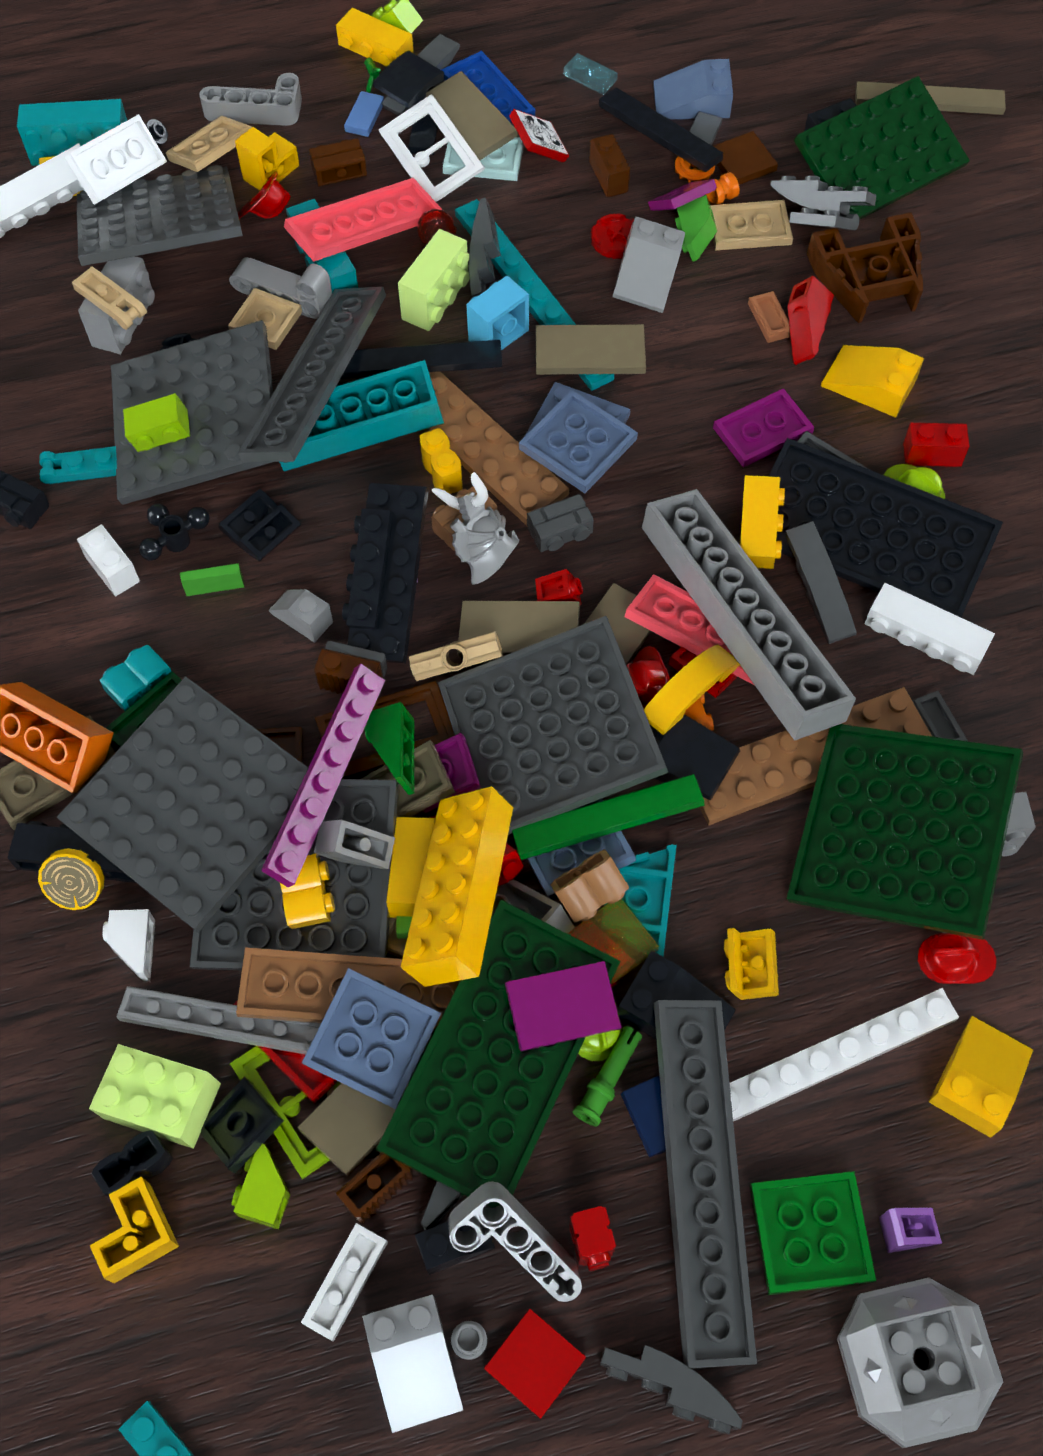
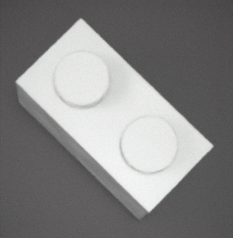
[77,524,140,597]

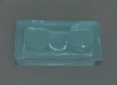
[564,53,618,95]

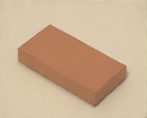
[748,291,791,343]

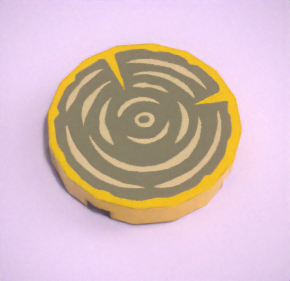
[38,848,104,910]

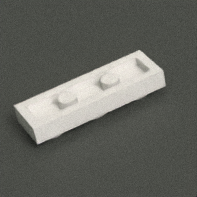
[301,1223,388,1342]

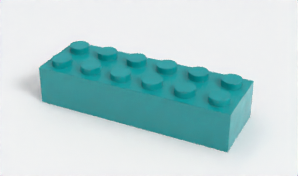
[279,360,444,471]

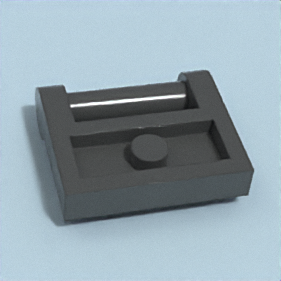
[789,208,859,230]

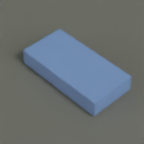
[344,91,384,137]

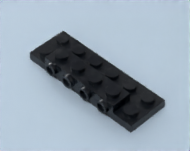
[342,483,429,664]

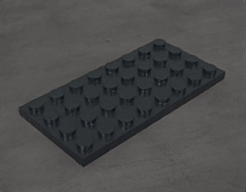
[768,438,1003,618]

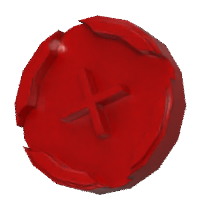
[591,214,634,259]

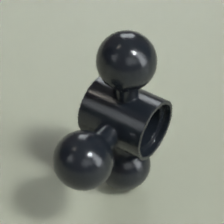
[139,504,210,561]

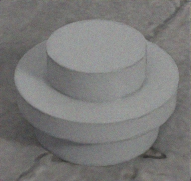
[451,1321,487,1360]

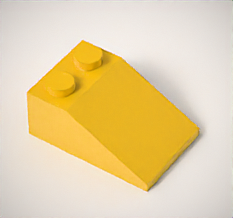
[821,345,924,418]
[929,1016,1033,1138]

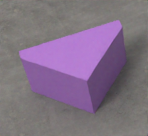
[879,1208,942,1253]

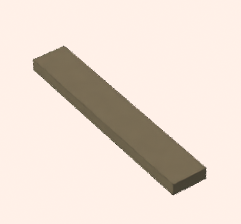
[855,81,1006,115]

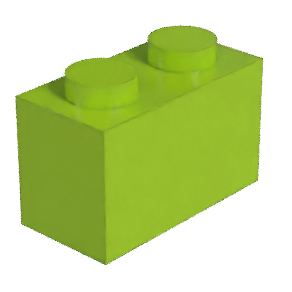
[123,393,190,452]

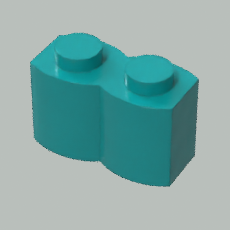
[99,645,171,712]

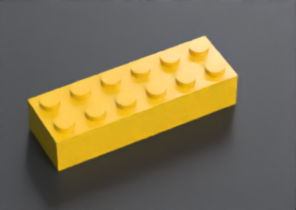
[400,786,513,987]

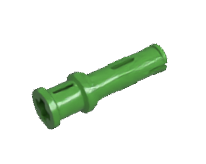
[572,1026,642,1127]

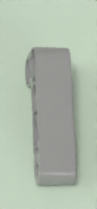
[199,72,302,126]
[229,257,332,319]
[449,1181,582,1302]

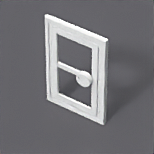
[378,94,485,202]

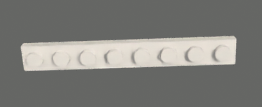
[730,988,959,1122]

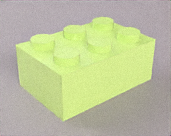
[398,229,470,331]
[89,1044,221,1149]

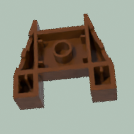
[807,212,923,323]

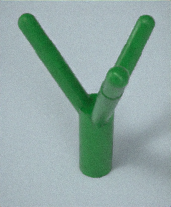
[364,58,381,93]

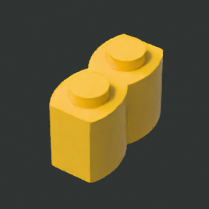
[420,428,462,494]
[280,853,335,929]

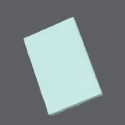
[443,137,524,181]

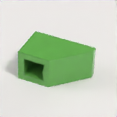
[675,195,717,261]

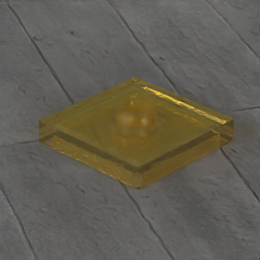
[567,899,659,985]

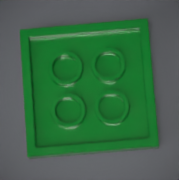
[750,1171,876,1295]

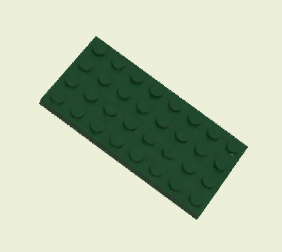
[376,900,621,1208]

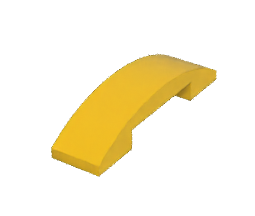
[644,644,740,735]

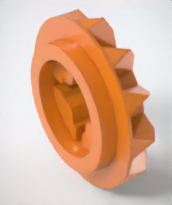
[675,156,715,183]

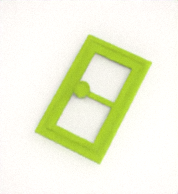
[230,1046,341,1179]

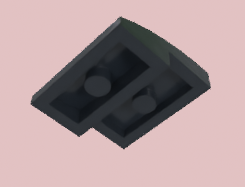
[373,51,444,108]
[219,489,301,562]

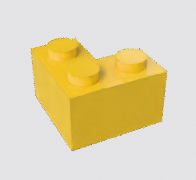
[235,127,300,191]
[90,1177,179,1284]

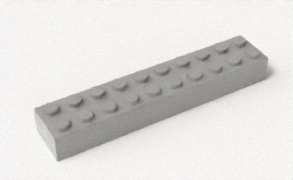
[642,489,856,741]

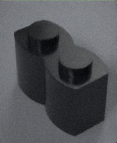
[91,1130,173,1198]

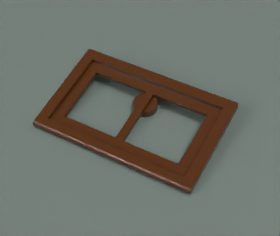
[315,680,455,779]

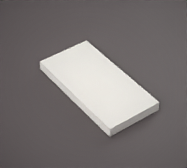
[64,114,167,205]

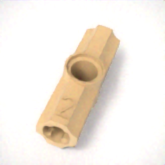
[409,631,503,681]

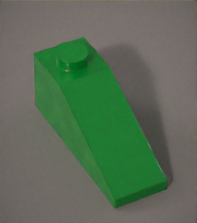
[364,702,414,795]

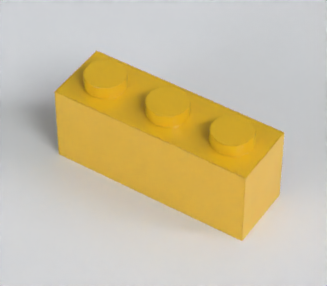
[336,8,414,67]
[740,475,785,569]
[386,817,435,918]

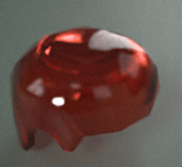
[417,209,457,245]

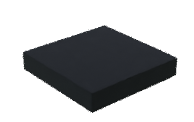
[201,1076,284,1174]

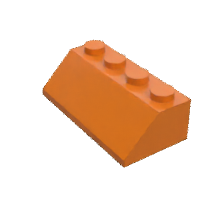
[0,682,114,793]

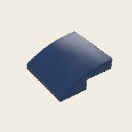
[621,1076,666,1158]

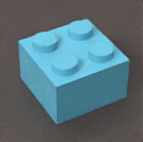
[466,276,529,350]

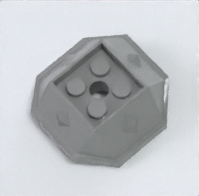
[837,1278,1003,1448]

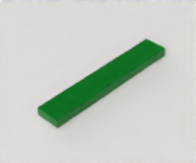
[512,774,705,860]

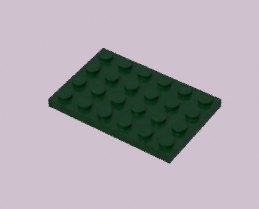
[794,76,970,220]

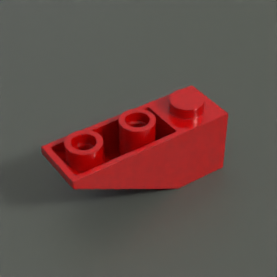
[787,276,834,365]

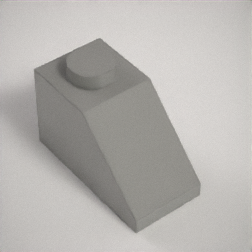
[269,589,333,643]
[314,819,395,869]

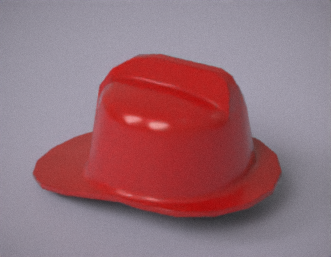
[238,171,291,219]
[626,646,670,708]
[918,933,996,984]

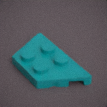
[601,844,677,958]

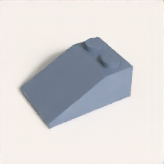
[653,59,733,119]

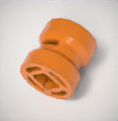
[706,172,740,205]

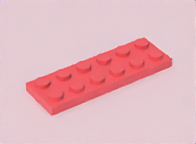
[284,178,443,262]
[624,574,754,685]

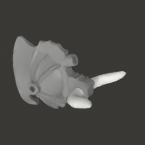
[432,472,520,585]

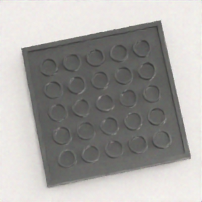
[77,165,243,266]
[111,320,273,505]
[438,616,668,835]
[57,676,308,932]
[190,779,399,970]

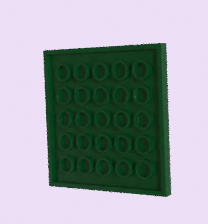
[786,724,1023,940]

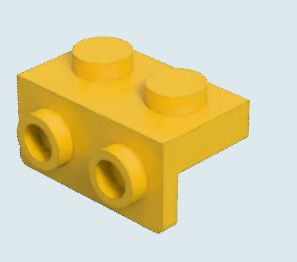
[724,928,779,1000]

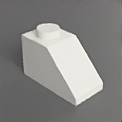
[103,909,155,982]

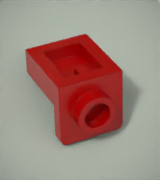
[535,569,583,606]

